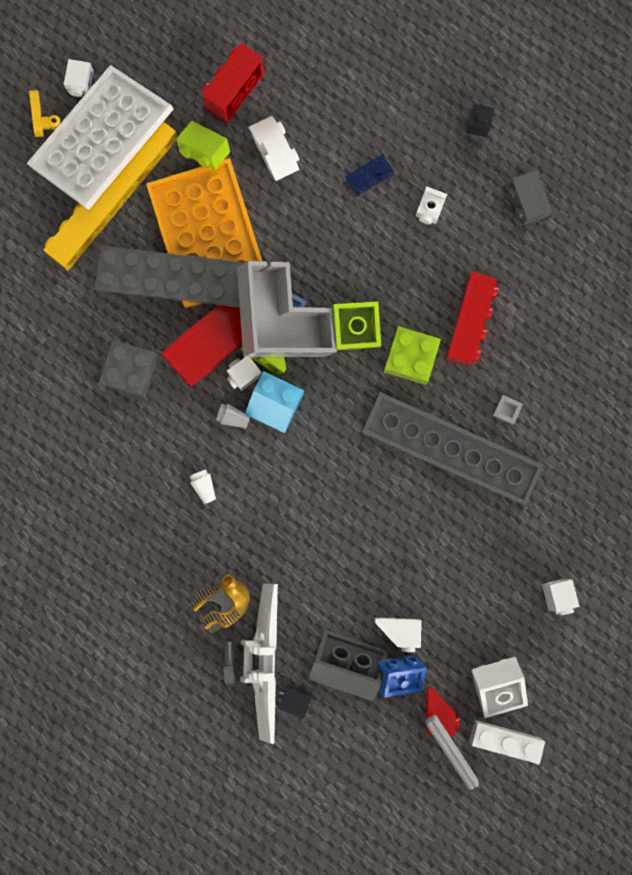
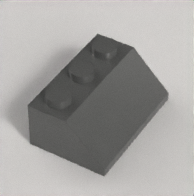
[308,629,389,701]

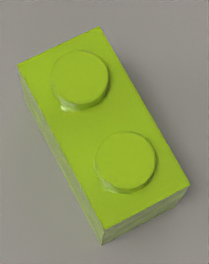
[176,121,230,170]

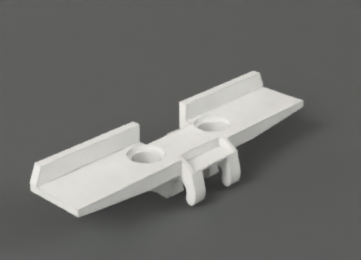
[240,584,277,744]

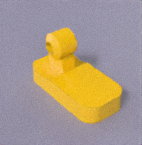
[29,90,61,137]

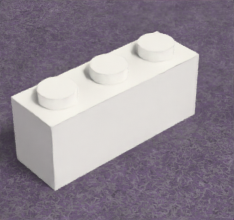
[469,720,545,764]

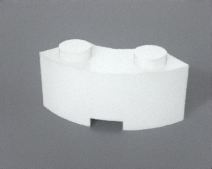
[249,116,299,181]

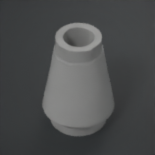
[216,403,250,429]

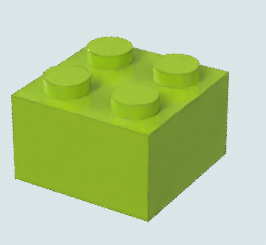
[330,302,381,351]
[384,326,441,385]

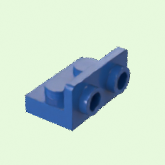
[377,656,427,697]

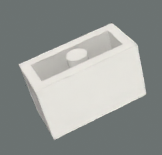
[542,579,580,615]

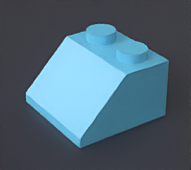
[245,371,304,433]

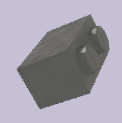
[508,170,552,225]

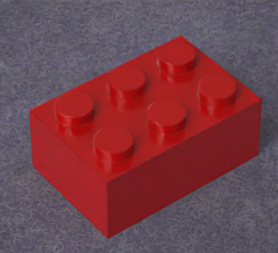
[202,42,264,125]

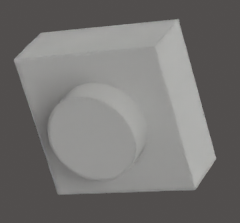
[493,395,523,425]

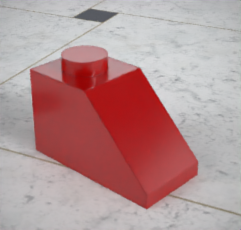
[426,686,459,736]

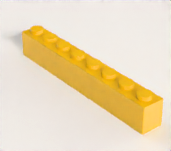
[44,122,178,271]

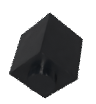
[466,103,495,138]
[276,685,312,719]

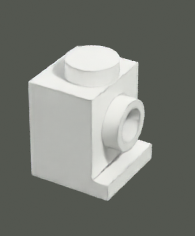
[416,187,447,224]

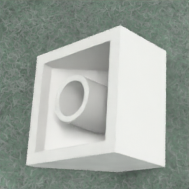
[472,657,528,718]

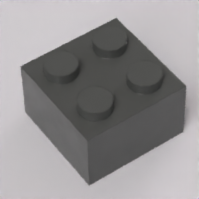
[99,340,158,399]

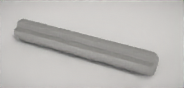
[426,715,479,790]

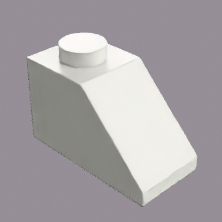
[375,618,421,652]

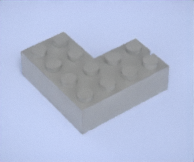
[237,261,337,357]

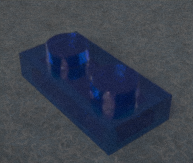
[345,154,394,196]

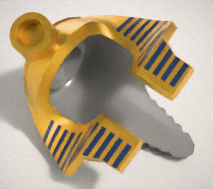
[189,574,250,633]

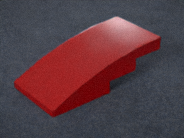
[161,305,242,388]

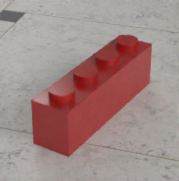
[446,272,499,366]

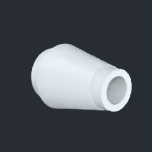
[189,469,216,504]

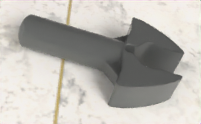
[224,641,235,685]

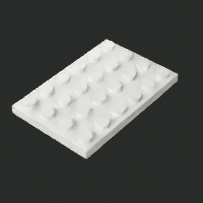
[27,65,173,210]

